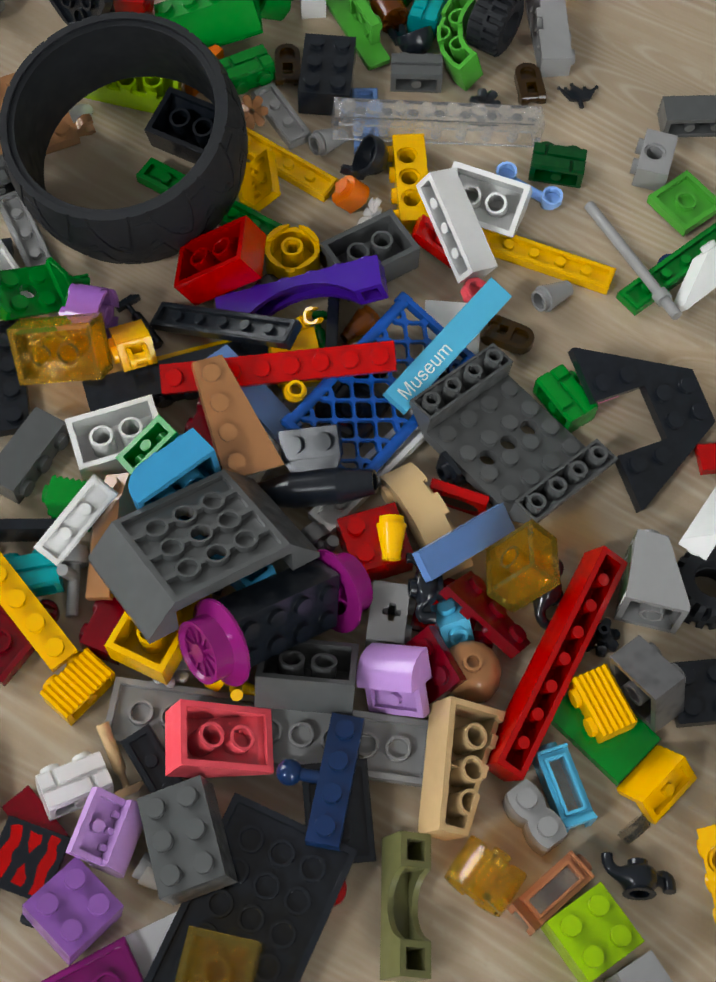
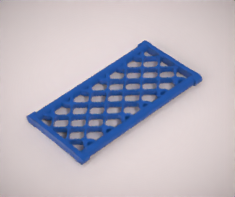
[280,292,475,473]

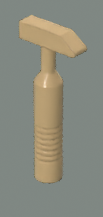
[96,721,144,798]

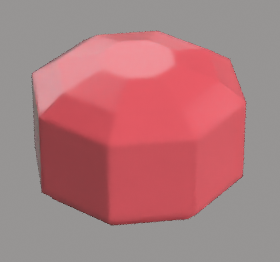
[460,277,486,303]

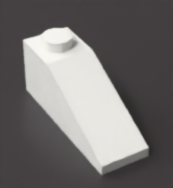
[674,239,716,312]

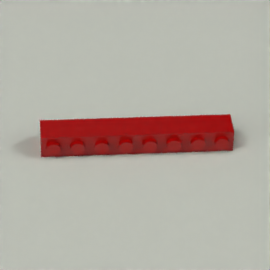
[486,545,628,782]

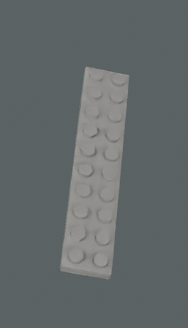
[105,676,428,788]

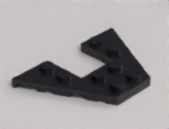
[568,347,716,513]

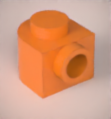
[332,175,370,214]

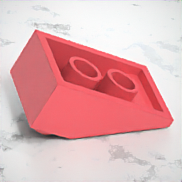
[165,699,274,778]

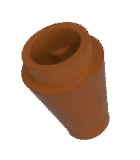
[340,305,380,344]

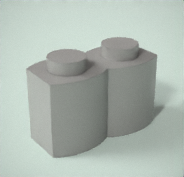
[502,779,567,857]

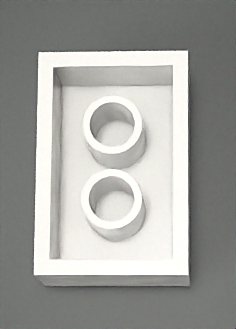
[65,394,158,481]

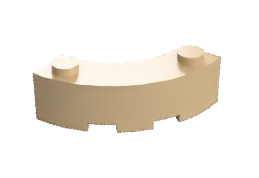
[379,462,474,580]

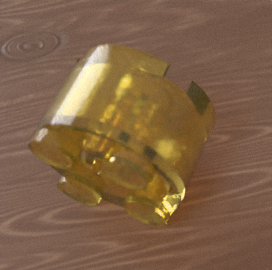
[444,835,527,917]

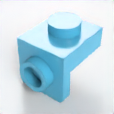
[431,598,474,649]

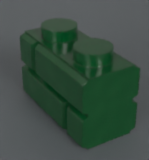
[528,141,587,188]

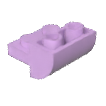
[356,642,432,718]
[65,786,143,878]

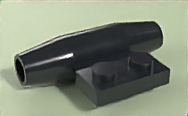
[257,424,378,508]

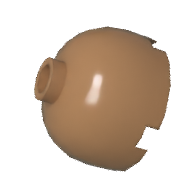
[446,640,502,703]

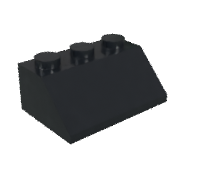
[144,86,215,164]

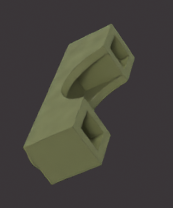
[380,831,431,982]

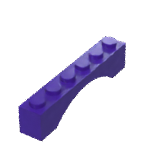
[215,254,389,316]

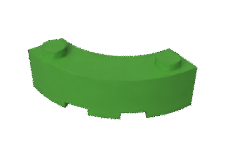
[437,0,483,91]

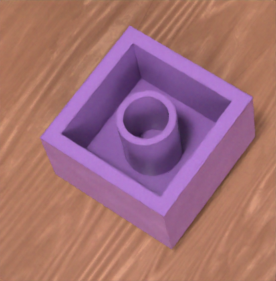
[22,857,124,966]

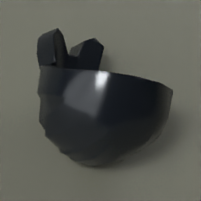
[387,23,434,54]
[340,134,388,180]

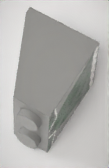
[614,529,691,634]

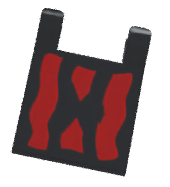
[0,815,71,928]

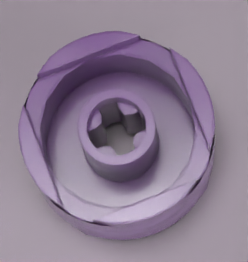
[59,283,119,345]

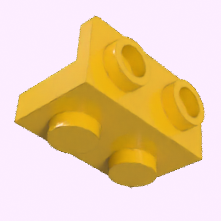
[238,149,281,212]

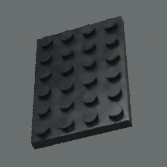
[143,793,358,982]

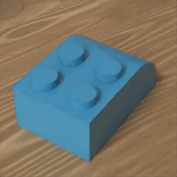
[128,428,221,510]

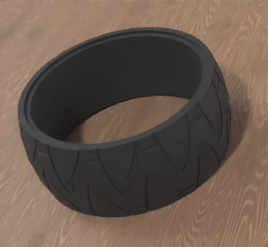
[0,12,248,264]

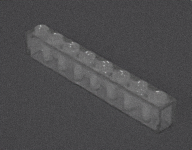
[331,97,545,147]

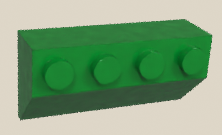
[154,0,263,47]

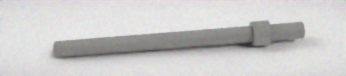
[584,201,682,320]

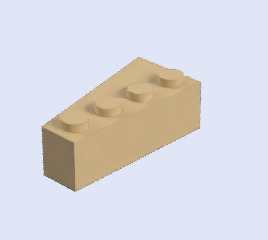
[417,696,506,841]

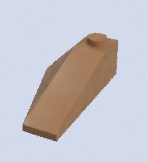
[85,473,137,601]

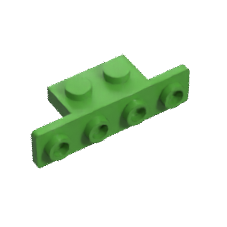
[326,0,390,70]

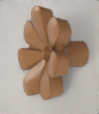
[241,95,269,130]

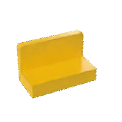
[616,745,697,825]

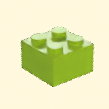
[541,882,645,982]

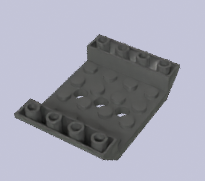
[409,343,618,526]
[88,469,320,644]

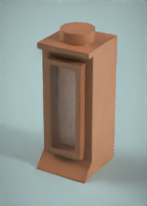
[507,850,595,936]

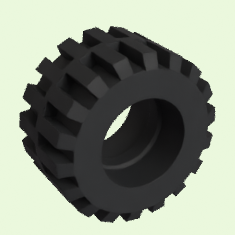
[466,0,524,57]
[677,546,716,630]

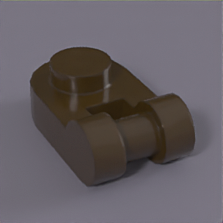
[275,43,301,86]
[514,63,546,106]
[480,315,535,355]

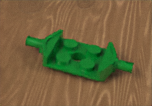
[0,257,90,321]

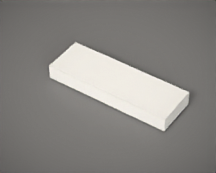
[33,474,119,567]

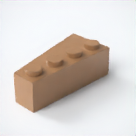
[191,355,285,476]

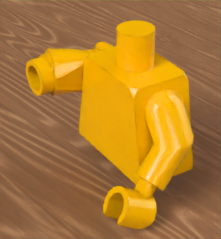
[268,307,324,403]

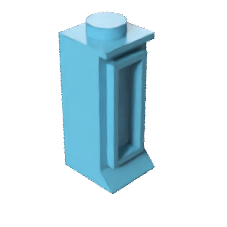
[532,742,598,833]

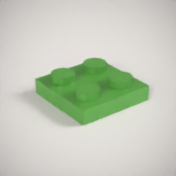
[647,170,716,237]

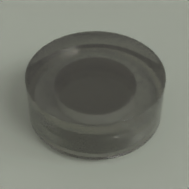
[617,813,651,844]

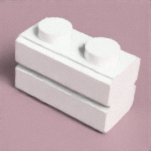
[35,751,114,821]

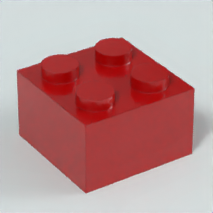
[336,502,413,582]

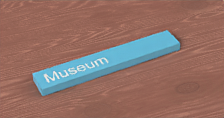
[382,277,512,415]

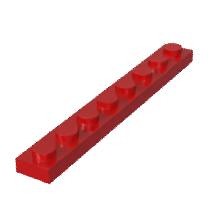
[159,340,398,395]

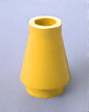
[376,514,407,562]

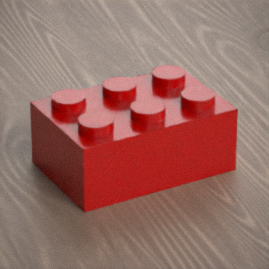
[174,215,267,306]

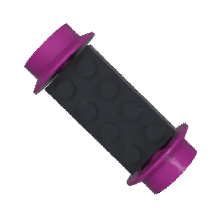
[178,549,373,687]

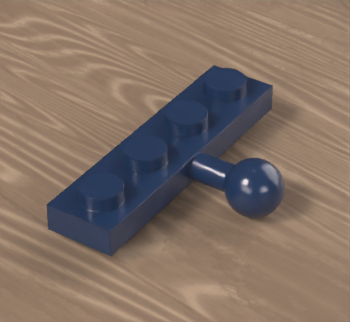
[276,713,365,851]

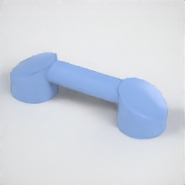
[496,161,563,210]

